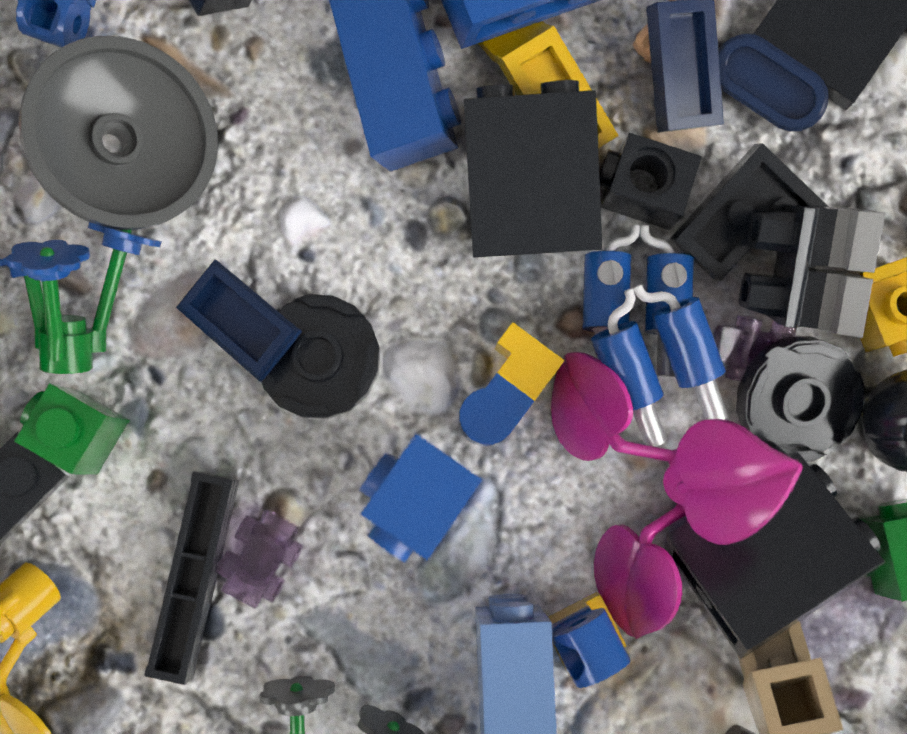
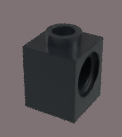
[599,132,702,230]

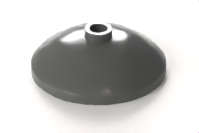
[19,35,218,230]

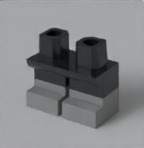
[738,204,885,338]

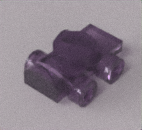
[713,315,801,381]
[216,509,304,609]

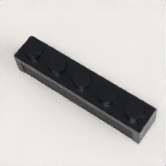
[144,471,240,685]

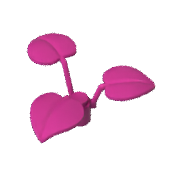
[551,352,803,639]

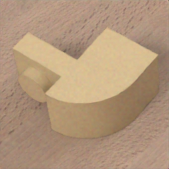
[737,621,844,734]

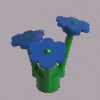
[0,222,162,374]

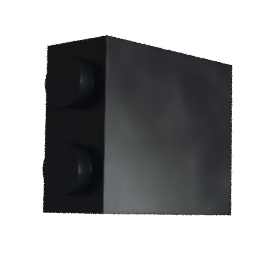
[464,80,602,258]
[665,452,885,659]

